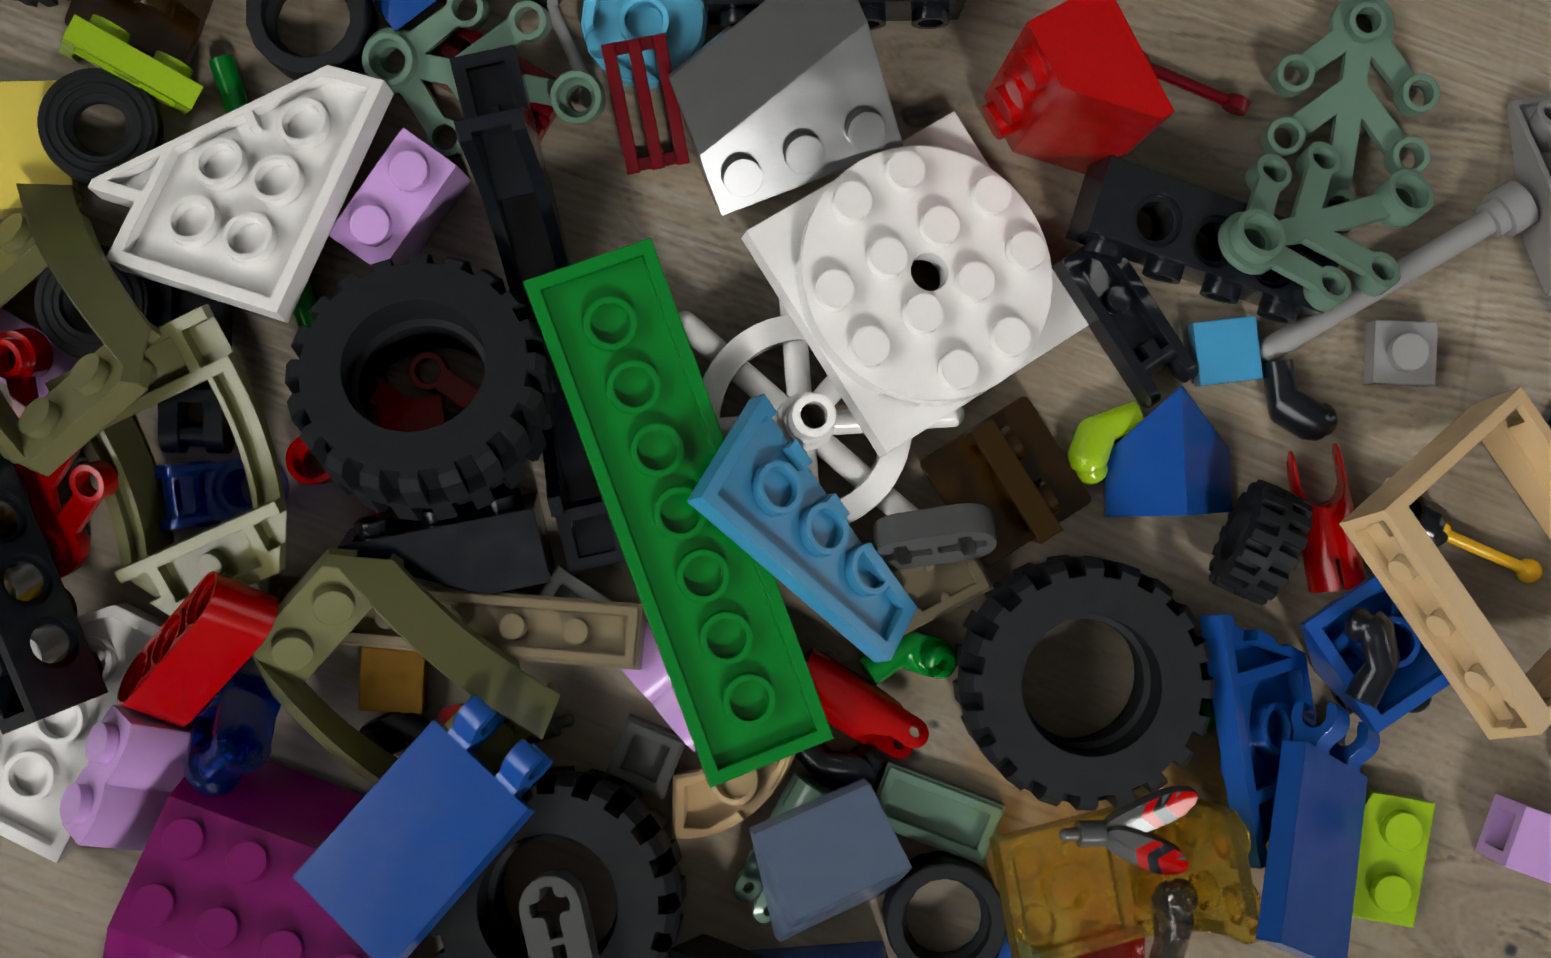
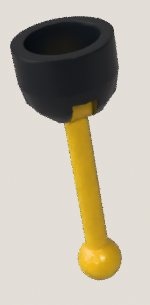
[1409,496,1543,583]

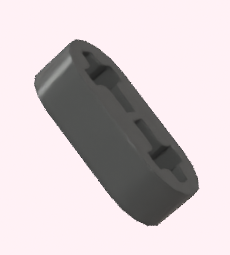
[872,503,997,569]
[519,870,600,958]

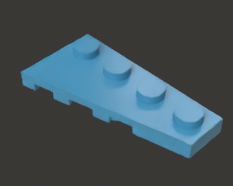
[687,394,917,663]

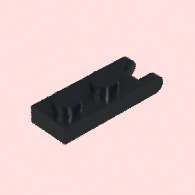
[1052,244,1198,408]

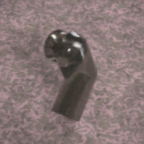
[1149,878,1199,958]

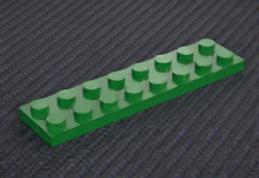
[523,238,834,788]

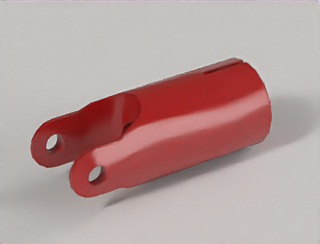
[1286,443,1367,593]
[804,646,929,759]

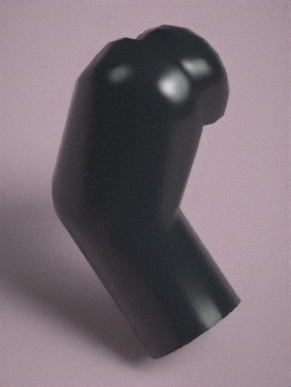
[359,712,432,755]

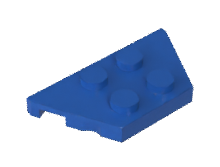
[1199,613,1317,869]

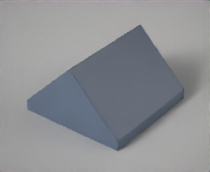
[749,778,912,942]

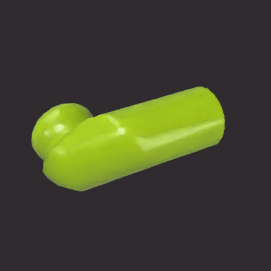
[1068,401,1144,485]

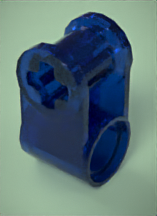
[153,459,290,531]
[184,669,281,797]

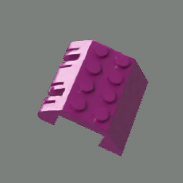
[102,741,371,958]

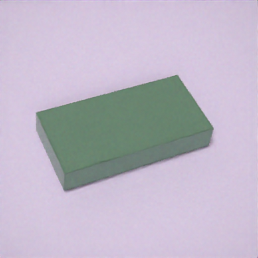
[874,758,1006,866]

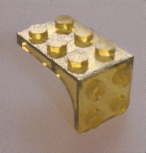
[989,798,1261,958]

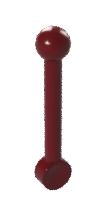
[1143,51,1251,116]

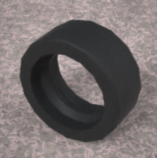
[246,0,378,80]
[882,850,1007,958]

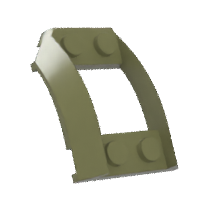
[0,183,161,477]
[45,304,287,616]
[252,548,561,785]

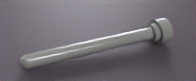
[1259,180,1539,362]

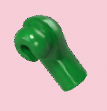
[858,630,957,686]

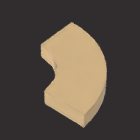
[672,754,795,839]

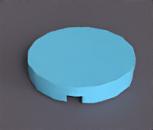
[581,0,708,90]

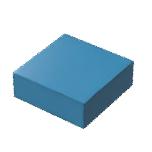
[1187,316,1263,387]

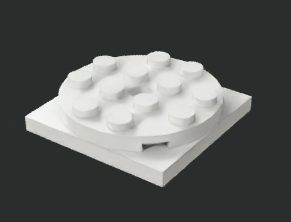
[741,111,1089,458]

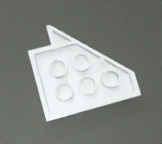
[88,65,394,323]
[0,602,165,863]

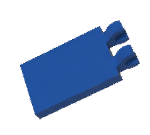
[293,694,554,958]
[1256,702,1380,958]

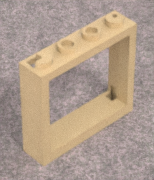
[1339,387,1551,740]

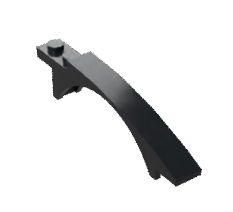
[449,45,625,573]

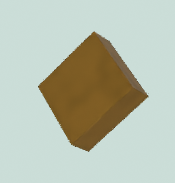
[358,647,429,714]

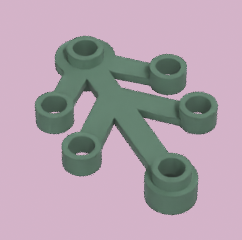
[362,0,606,157]
[1260,0,1440,235]
[1218,141,1434,312]

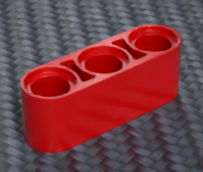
[117,571,279,727]

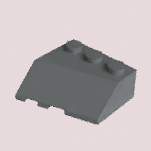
[668,0,903,216]

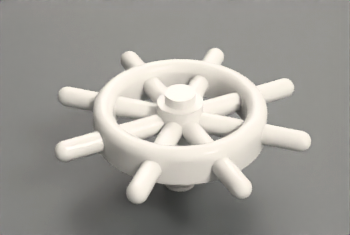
[679,299,965,523]

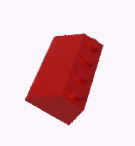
[982,0,1175,174]

